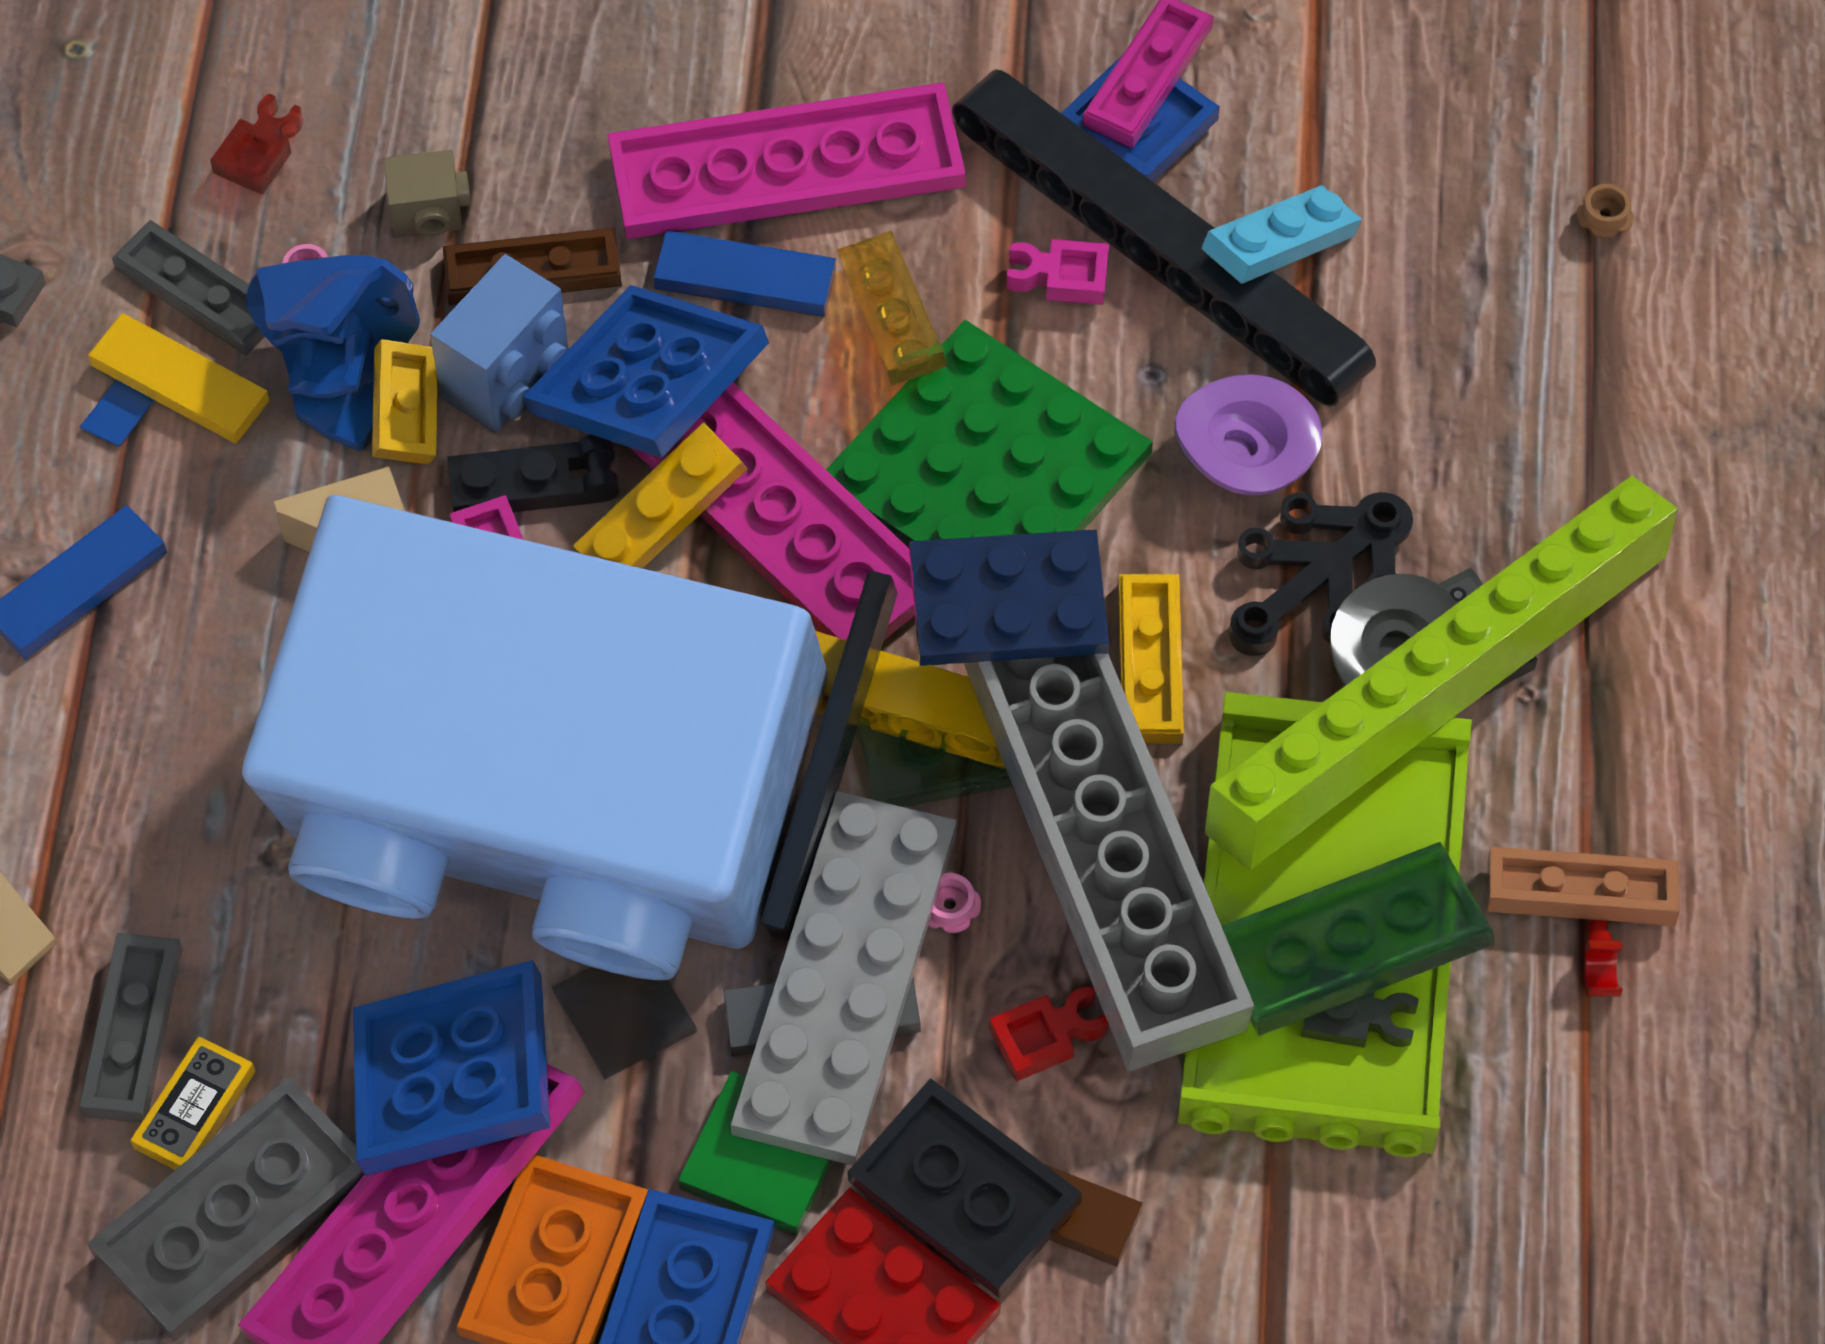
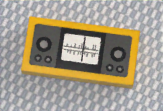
[130,1036,256,1170]

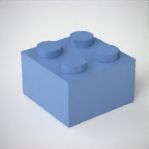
[430,254,568,433]

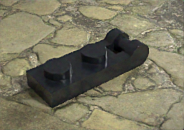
[447,434,619,513]

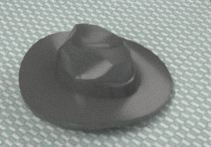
[1330,574,1457,686]

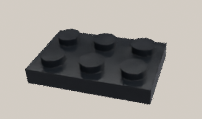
[847,1078,1082,1298]

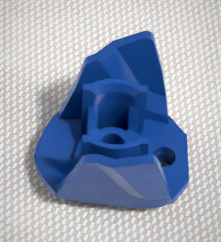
[246,255,420,451]

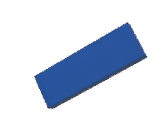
[654,230,836,317]
[0,505,167,660]

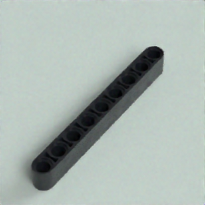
[952,69,1376,407]

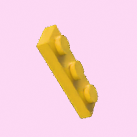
[573,422,748,569]

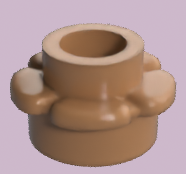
[1577,184,1634,238]

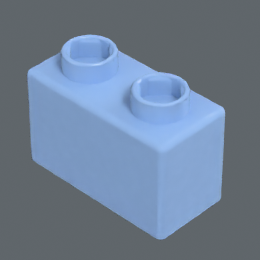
[242,495,828,981]

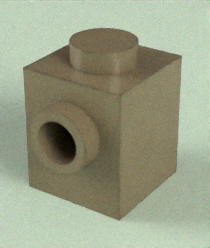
[383,150,471,238]

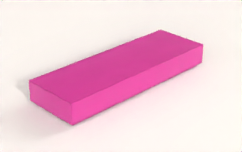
[1082,0,1214,149]

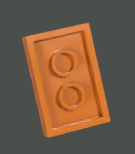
[457,1155,648,1344]

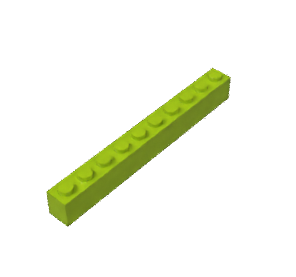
[1205,475,1678,870]

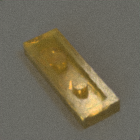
[837,231,947,386]

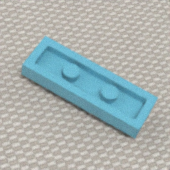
[1201,185,1362,284]

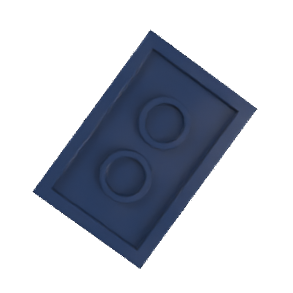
[909,529,1109,666]

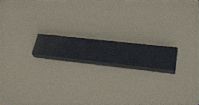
[761,570,898,941]

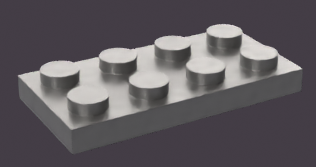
[87,1077,364,1342]

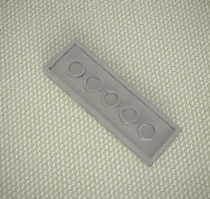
[731,791,957,1166]

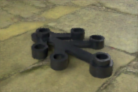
[1229,492,1413,656]

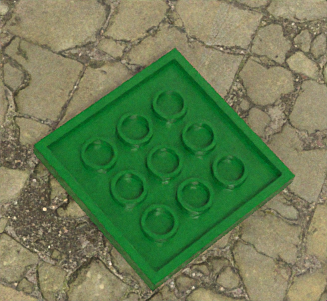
[826,319,1153,548]

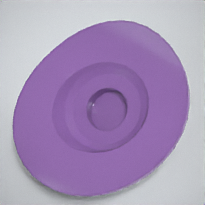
[1174,374,1323,496]

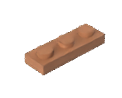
[1487,846,1680,926]

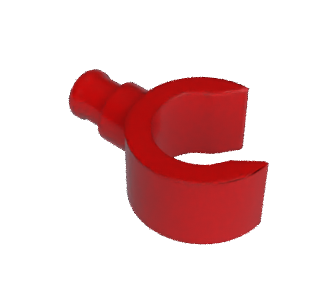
[1584,920,1623,997]

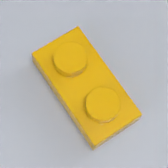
[372,339,437,465]

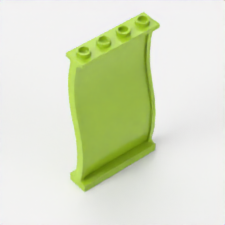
[1177,692,1472,1157]

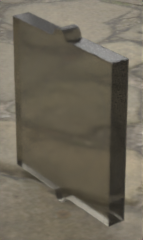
[552,967,697,1080]

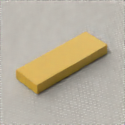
[88,313,270,444]
[1118,574,1184,744]

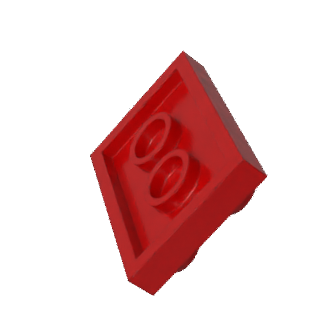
[765,1187,1001,1344]

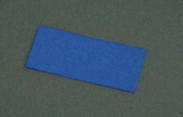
[79,380,154,446]

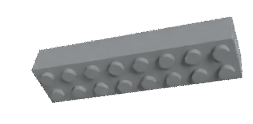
[964,653,1254,1072]

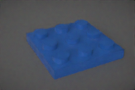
[523,285,769,458]
[353,960,550,1176]

